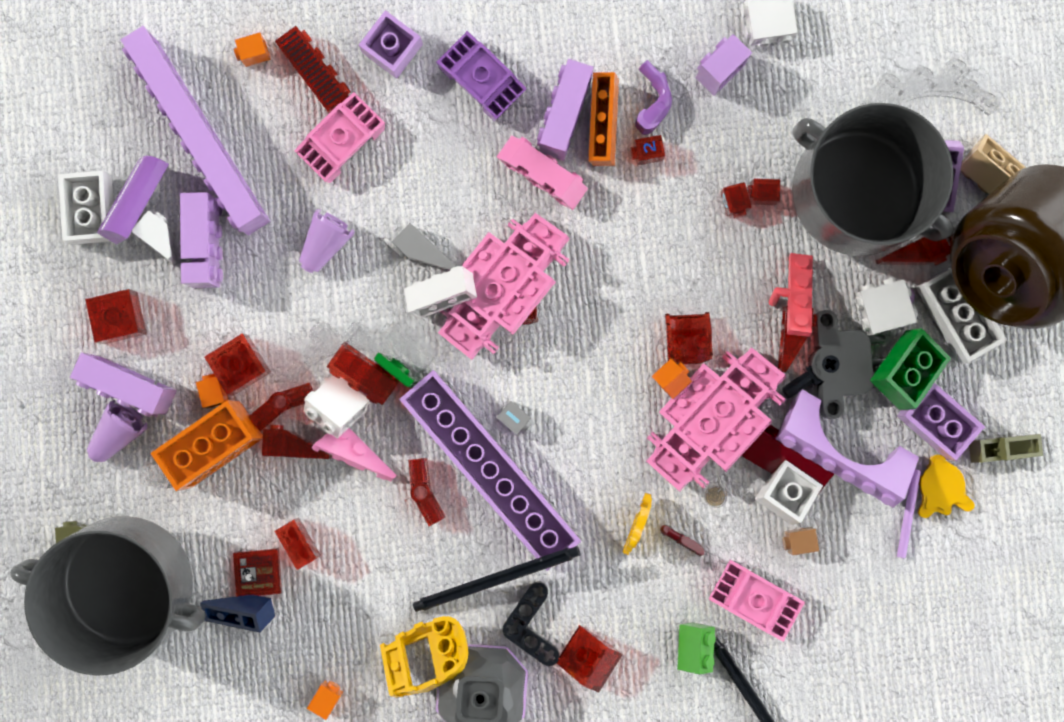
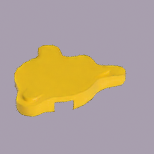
[918,454,975,518]
[622,493,652,555]

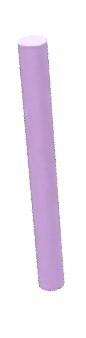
[897,469,921,558]

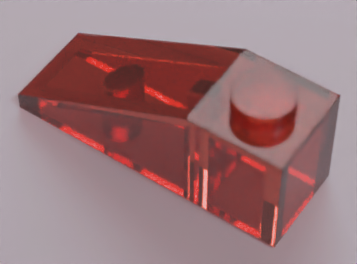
[875,237,950,266]
[778,306,816,373]
[262,425,333,459]

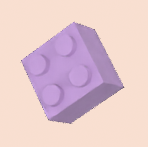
[358,10,423,79]
[696,34,752,96]

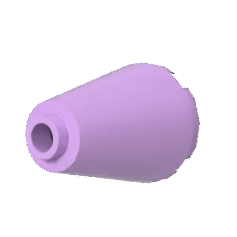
[299,209,355,273]
[87,400,147,462]

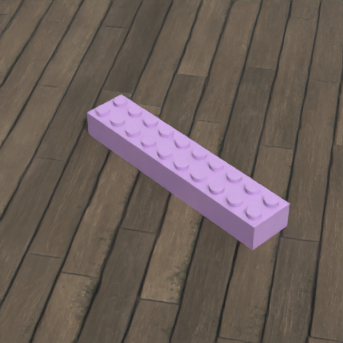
[120,26,271,235]
[399,370,581,571]

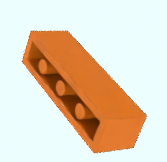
[588,72,619,166]

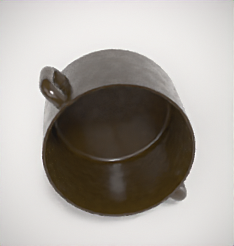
[948,164,1064,329]

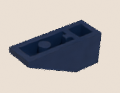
[200,595,275,633]

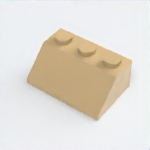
[961,134,1026,194]

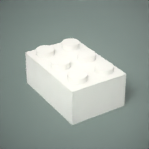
[58,171,114,245]

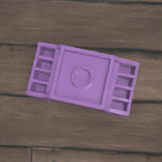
[436,31,527,122]

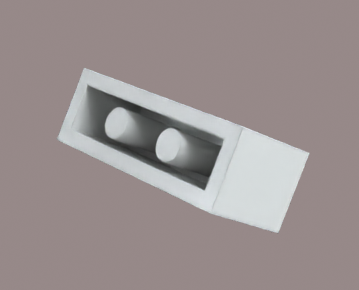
[404,266,477,319]

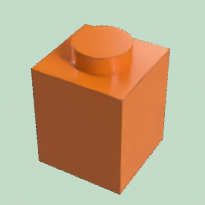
[234,32,271,67]
[652,359,692,399]
[196,374,229,408]
[307,680,343,720]

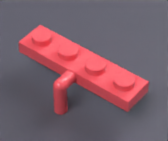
[768,253,813,337]

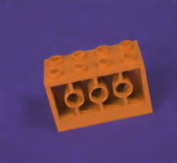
[150,400,265,491]

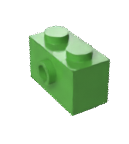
[677,622,716,675]

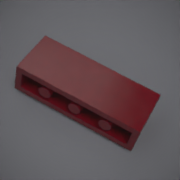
[741,425,834,496]

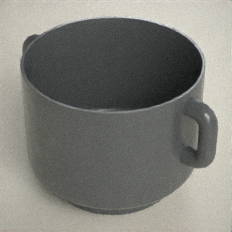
[792,103,954,256]
[10,516,206,676]

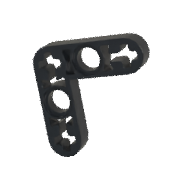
[502,581,559,666]

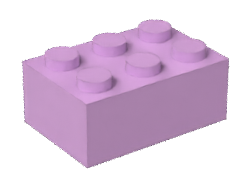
[897,383,985,461]

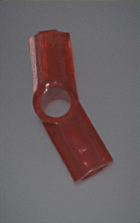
[248,382,314,431]
[408,458,446,526]

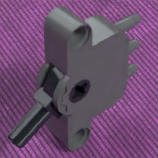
[782,310,886,419]

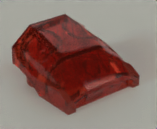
[665,312,713,365]

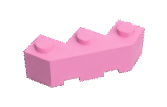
[497,136,588,210]

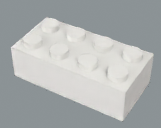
[915,267,1007,364]

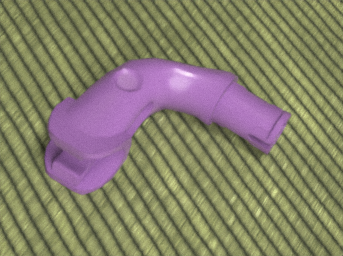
[635,60,672,135]

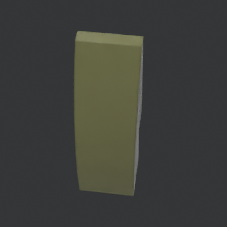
[969,434,1043,463]

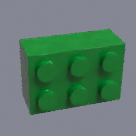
[870,328,951,410]

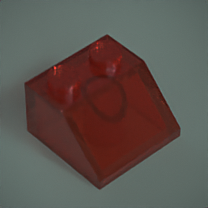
[557,625,623,693]

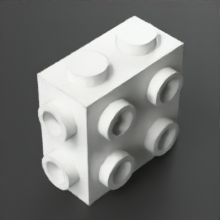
[741,0,797,48]
[855,277,918,335]
[303,373,370,439]

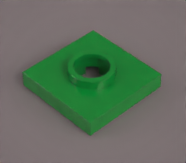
[374,353,418,388]

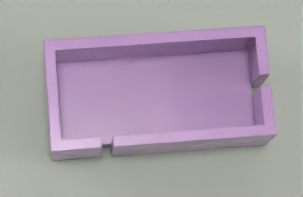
[537,59,594,161]
[180,192,223,288]
[70,352,177,417]

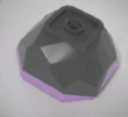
[435,644,528,722]

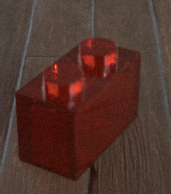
[274,518,321,570]

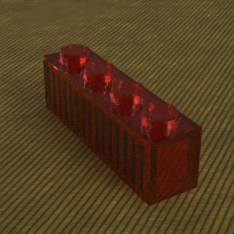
[275,26,351,113]

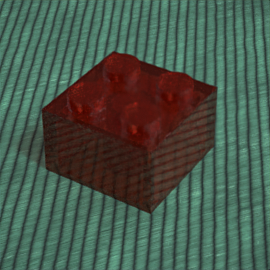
[85,289,147,344]
[204,333,271,396]

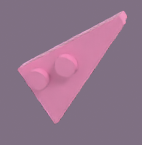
[312,428,397,482]

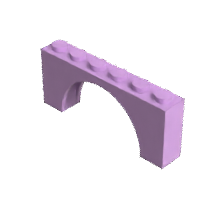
[776,389,919,508]

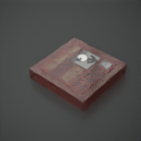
[233,548,282,596]

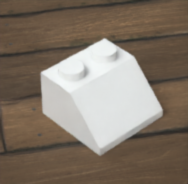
[131,210,177,266]
[755,460,823,525]

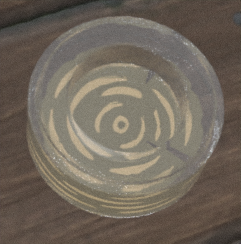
[704,485,727,508]

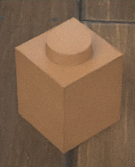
[782,527,819,555]

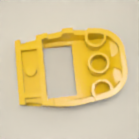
[380,616,468,698]

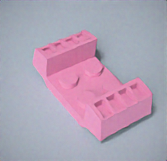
[294,92,385,183]
[708,559,805,642]

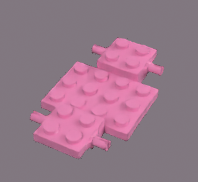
[438,213,570,360]
[646,347,786,492]

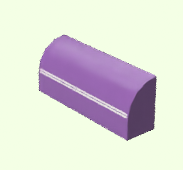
[97,156,169,245]

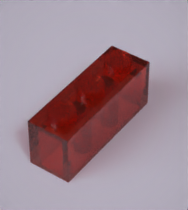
[326,341,399,406]

